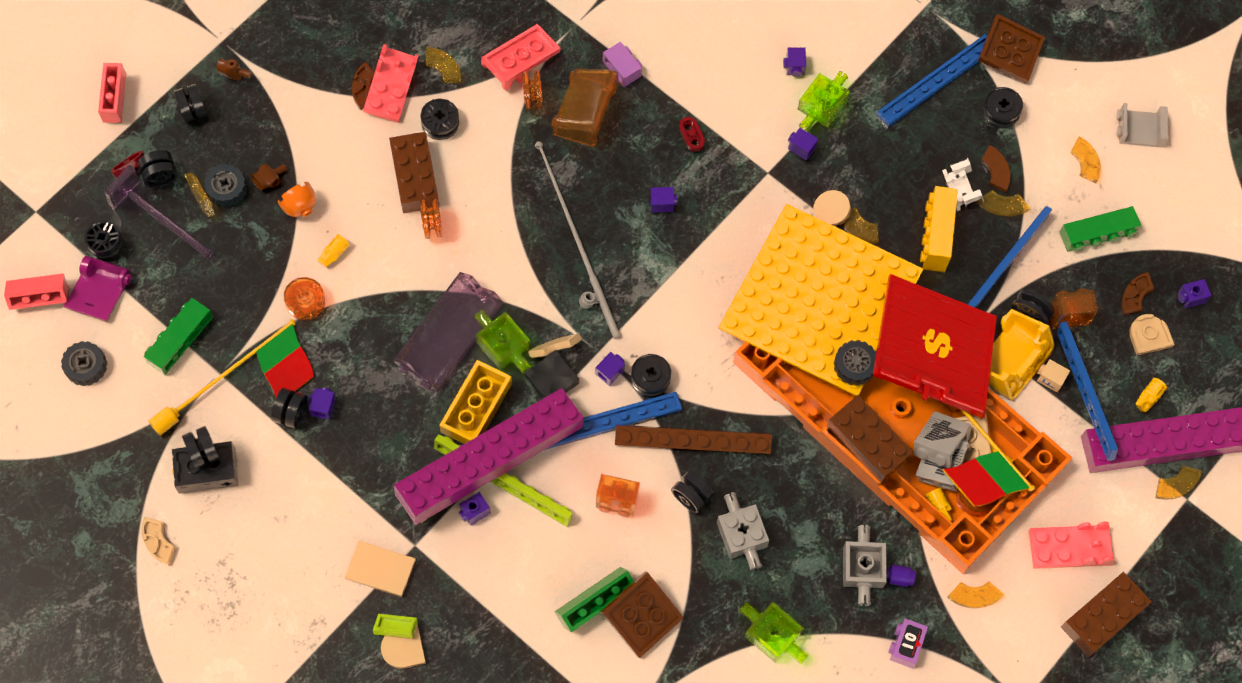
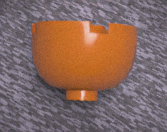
[278,182,316,217]

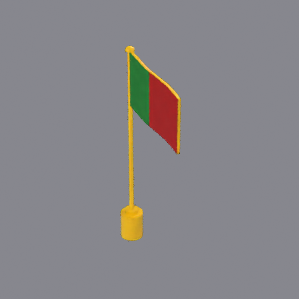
[148,319,314,436]
[942,409,1035,507]

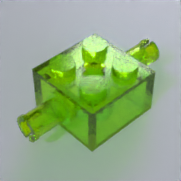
[797,71,850,132]
[474,309,532,374]
[739,601,809,665]

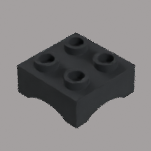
[525,350,579,398]

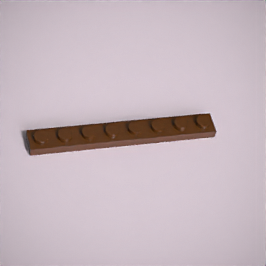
[615,425,772,454]

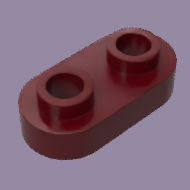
[679,117,705,152]
[111,151,145,179]

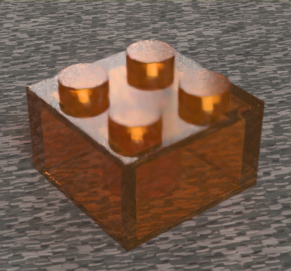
[1050,289,1098,329]
[596,474,640,517]

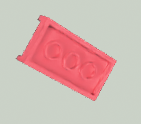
[481,24,560,91]
[363,44,419,123]
[1029,521,1115,569]

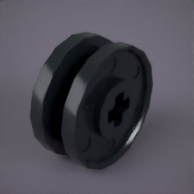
[982,87,1023,128]
[420,98,459,140]
[1011,290,1054,324]
[631,354,671,398]

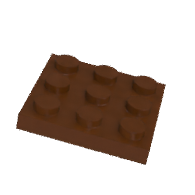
[978,14,1045,84]
[600,571,684,658]

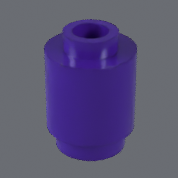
[886,564,916,587]

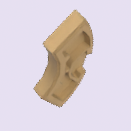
[528,334,581,358]
[142,517,176,566]

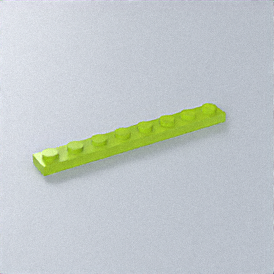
[434,434,573,527]

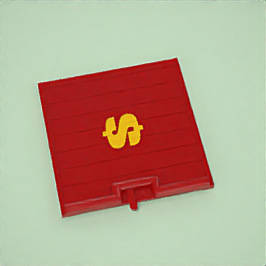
[873,274,997,419]

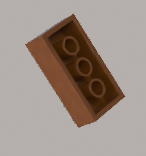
[389,131,440,213]
[827,395,913,484]
[1061,571,1152,658]

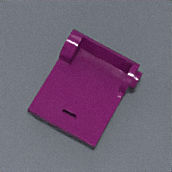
[64,256,132,322]

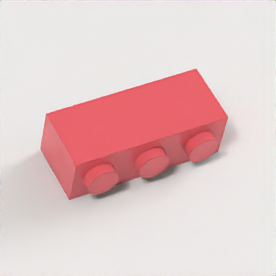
[98,63,127,123]
[4,273,68,310]

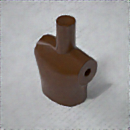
[217,58,252,81]
[251,164,287,191]

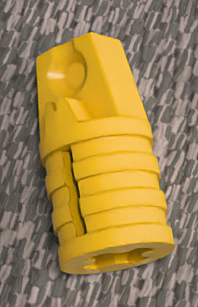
[317,234,350,267]
[1135,378,1167,413]
[925,487,953,522]

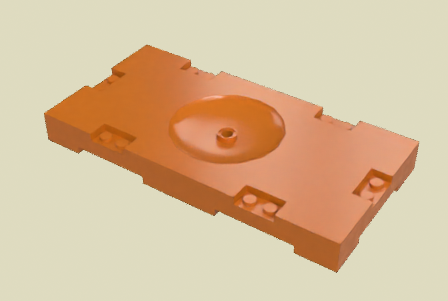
[733,342,1072,574]

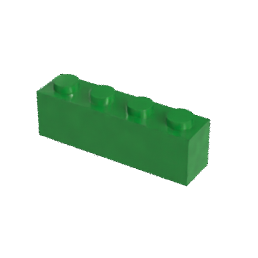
[1059,206,1141,252]
[143,298,213,375]
[554,567,634,632]

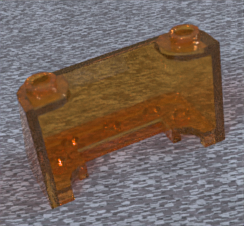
[551,68,618,147]

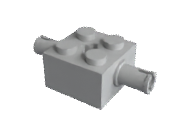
[717,492,769,571]
[843,525,886,606]

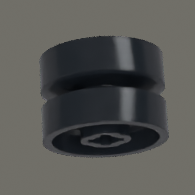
[173,84,207,123]
[138,150,178,188]
[84,221,124,262]
[271,388,308,429]
[182,426,220,469]
[671,470,714,514]

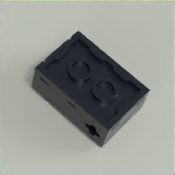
[172,441,238,494]

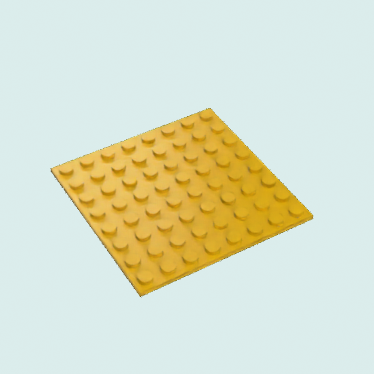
[718,203,923,396]

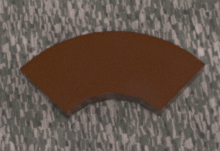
[352,62,375,110]
[981,145,1010,193]
[1121,272,1154,316]

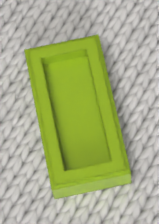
[373,614,418,638]

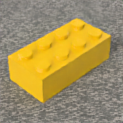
[920,186,958,272]
[439,360,512,444]

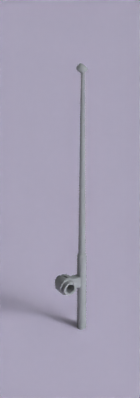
[535,142,620,339]

